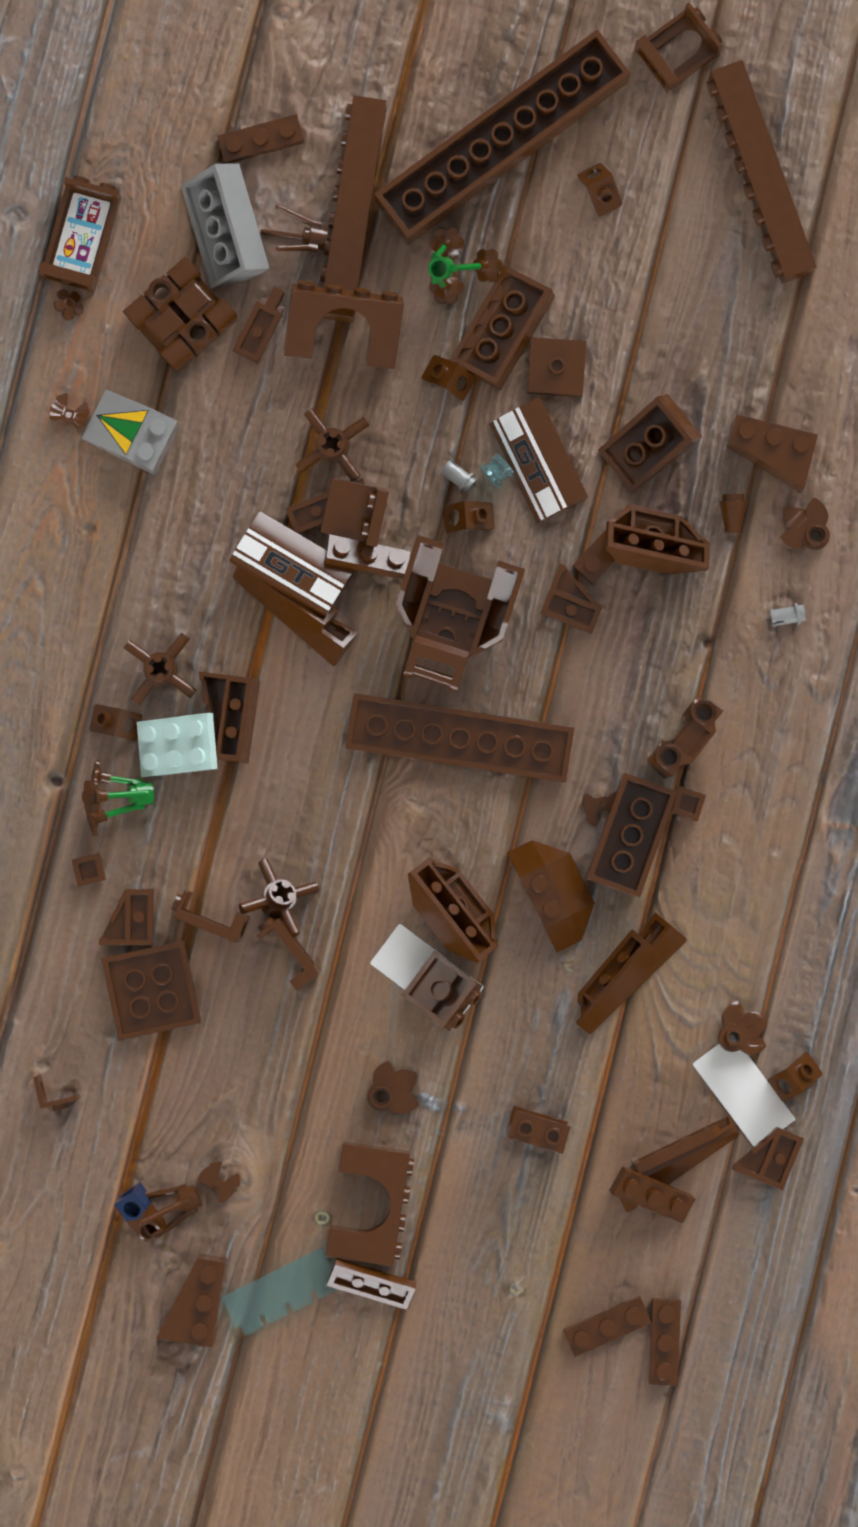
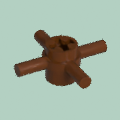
[295,408,370,482]
[124,632,197,705]
[239,859,319,937]

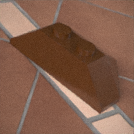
[605,504,710,575]
[507,840,595,953]
[408,858,498,963]

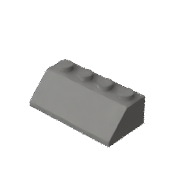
[181,164,270,289]

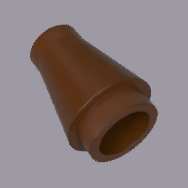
[719,494,747,533]

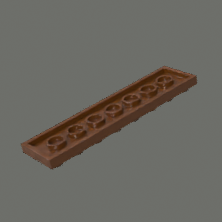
[345,693,574,783]

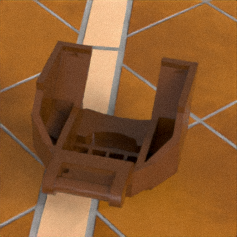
[396,535,525,692]

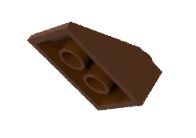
[598,394,702,493]

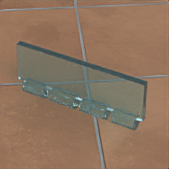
[221,1247,337,1336]

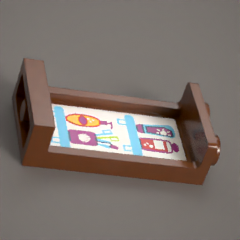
[38,176,121,293]

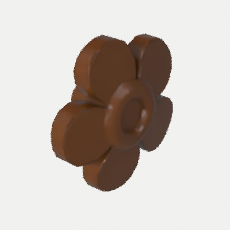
[53,289,84,320]

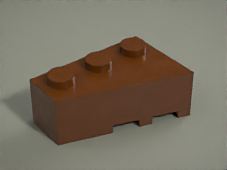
[727,414,818,493]
[198,671,260,764]
[156,1254,228,1347]

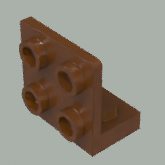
[321,478,389,547]

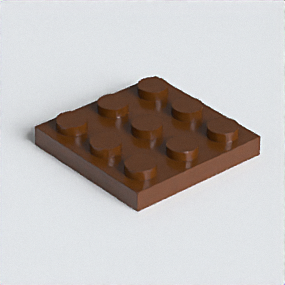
[101,941,202,1041]

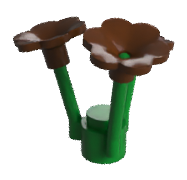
[428,227,503,304]
[82,759,154,836]

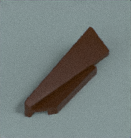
[233,566,358,666]
[576,912,687,1034]
[619,1115,739,1212]

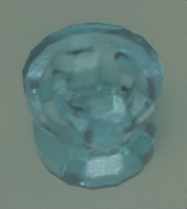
[480,453,514,489]

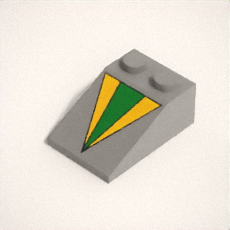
[81,390,180,476]

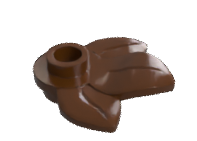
[780,498,830,550]
[718,1001,767,1055]
[367,1061,419,1114]

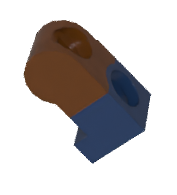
[114,1182,166,1242]

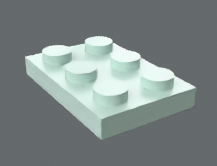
[137,713,218,777]

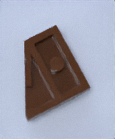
[540,563,602,634]
[99,889,154,945]
[731,1127,804,1190]

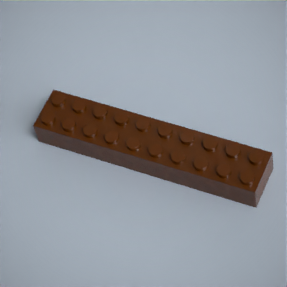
[374,29,631,245]

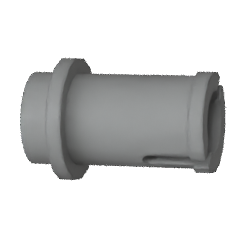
[440,459,477,493]
[769,603,806,627]

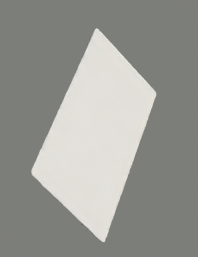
[370,924,483,1014]
[693,1035,795,1147]

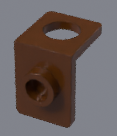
[577,163,622,217]
[421,355,476,401]
[444,501,495,533]
[89,704,142,741]
[768,1052,822,1102]
[33,1075,81,1111]

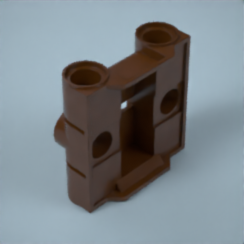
[122,257,238,373]
[647,696,723,779]

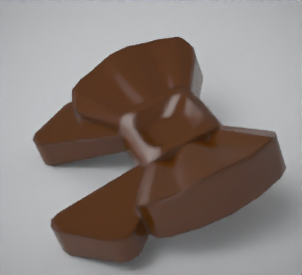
[49,393,90,429]
[583,791,616,826]
[198,1161,240,1203]

